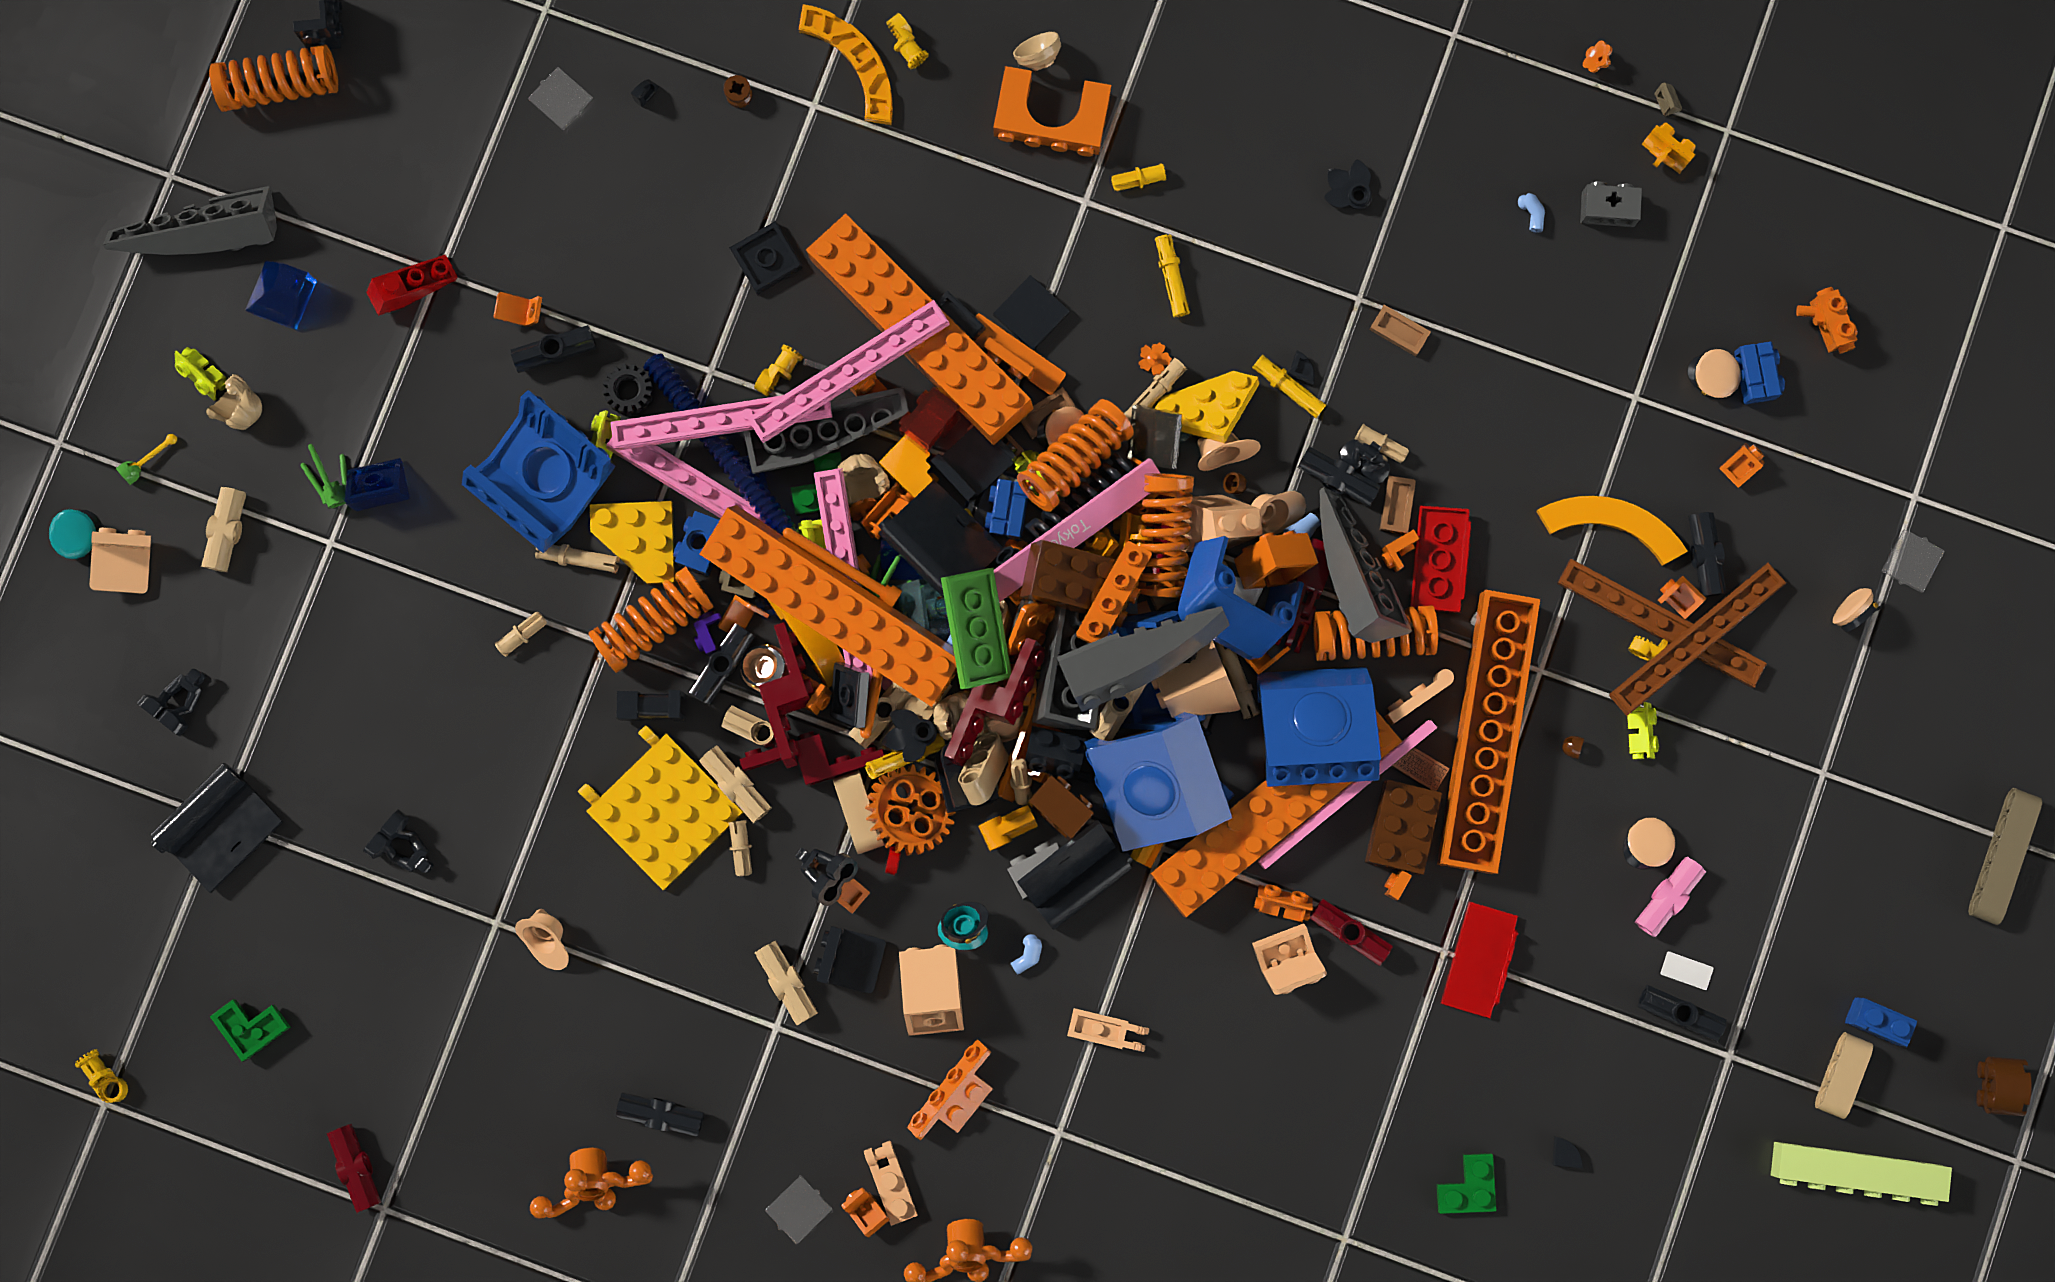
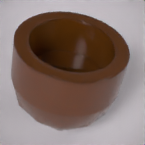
[1223,472,1247,495]
[1562,736,1584,759]

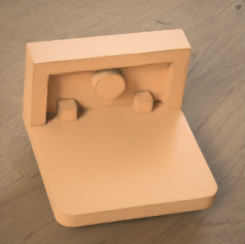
[89,528,151,594]
[1252,923,1327,995]

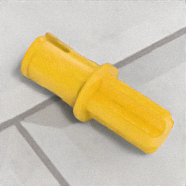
[1111,164,1166,191]

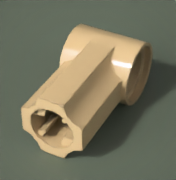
[721,705,776,747]

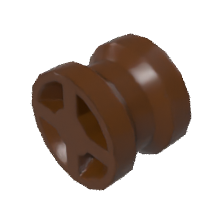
[723,75,753,108]

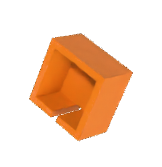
[1234,531,1318,590]

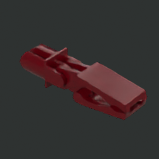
[1274,538,1329,654]

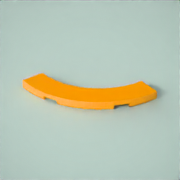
[798,4,893,125]
[1536,496,1688,566]

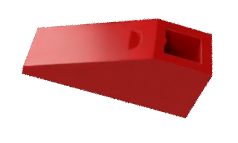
[366,254,458,316]

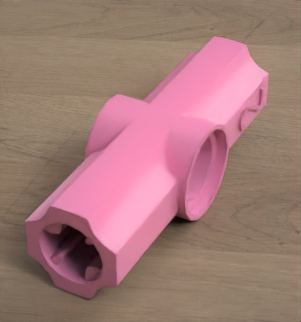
[1635,857,1706,937]

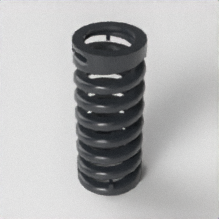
[1024,453,1132,541]

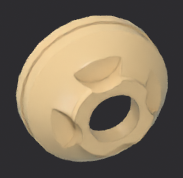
[1013,32,1061,71]

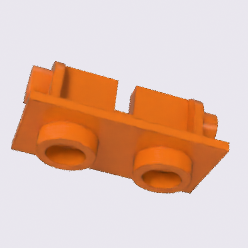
[860,483,914,539]
[1254,884,1313,922]

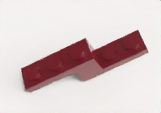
[758,622,815,769]
[944,637,1045,767]
[739,731,885,786]

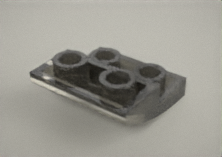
[1127,405,1182,469]

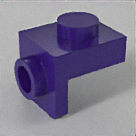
[693,611,722,657]

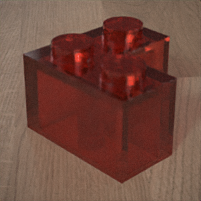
[899,386,961,454]

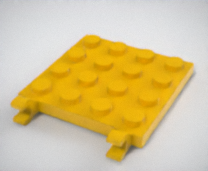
[578,725,744,890]

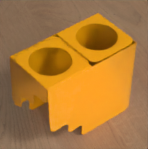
[879,432,939,498]

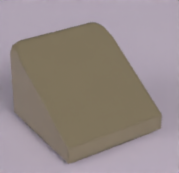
[1655,82,1682,117]

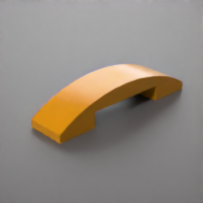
[767,599,845,688]

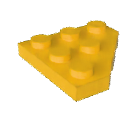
[1150,371,1259,443]
[590,501,675,585]

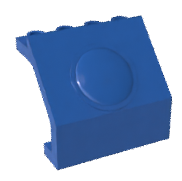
[462,390,616,553]
[1256,667,1381,787]
[1084,712,1232,851]

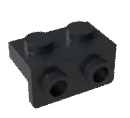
[1025,726,1087,780]

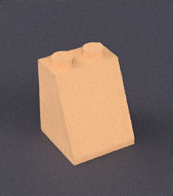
[1182,495,1263,552]
[1151,640,1241,718]
[899,944,964,1036]

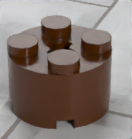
[1976,1057,2031,1116]

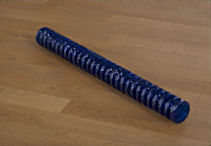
[643,353,803,536]

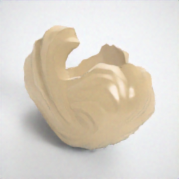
[206,374,262,430]
[837,454,890,507]
[933,689,987,741]

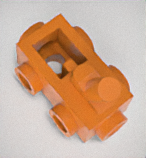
[1796,287,1858,354]

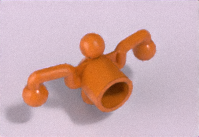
[530,1148,653,1219]
[904,1219,1032,1282]

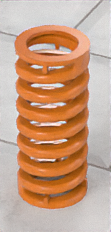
[209,44,338,112]
[1017,399,1134,512]
[1138,473,1194,597]
[588,566,714,673]
[1313,605,1438,661]

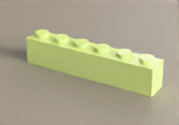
[1771,1142,1952,1206]

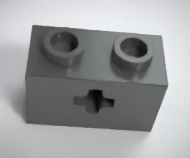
[1580,182,1642,227]

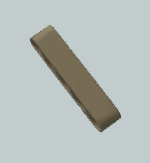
[1968,788,2042,925]

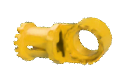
[886,13,929,69]
[754,344,804,396]
[1628,636,1669,661]
[75,1049,128,1103]

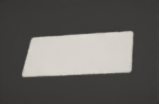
[1660,951,1714,990]

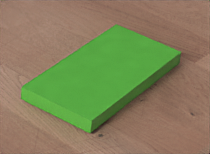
[941,568,1012,689]

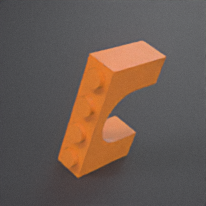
[993,66,1111,157]

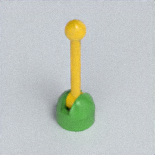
[116,434,177,485]

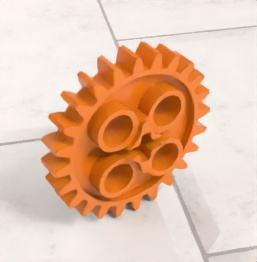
[865,764,956,855]

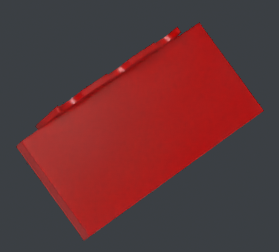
[1410,506,1472,613]
[1440,902,1518,1018]

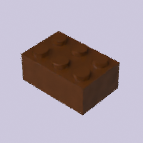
[1020,540,1117,615]
[1029,775,1094,841]
[1365,780,1442,875]

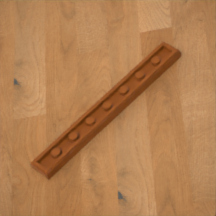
[1557,559,1767,688]
[1609,563,1786,716]

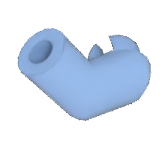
[1518,193,1545,232]
[1011,934,1042,975]

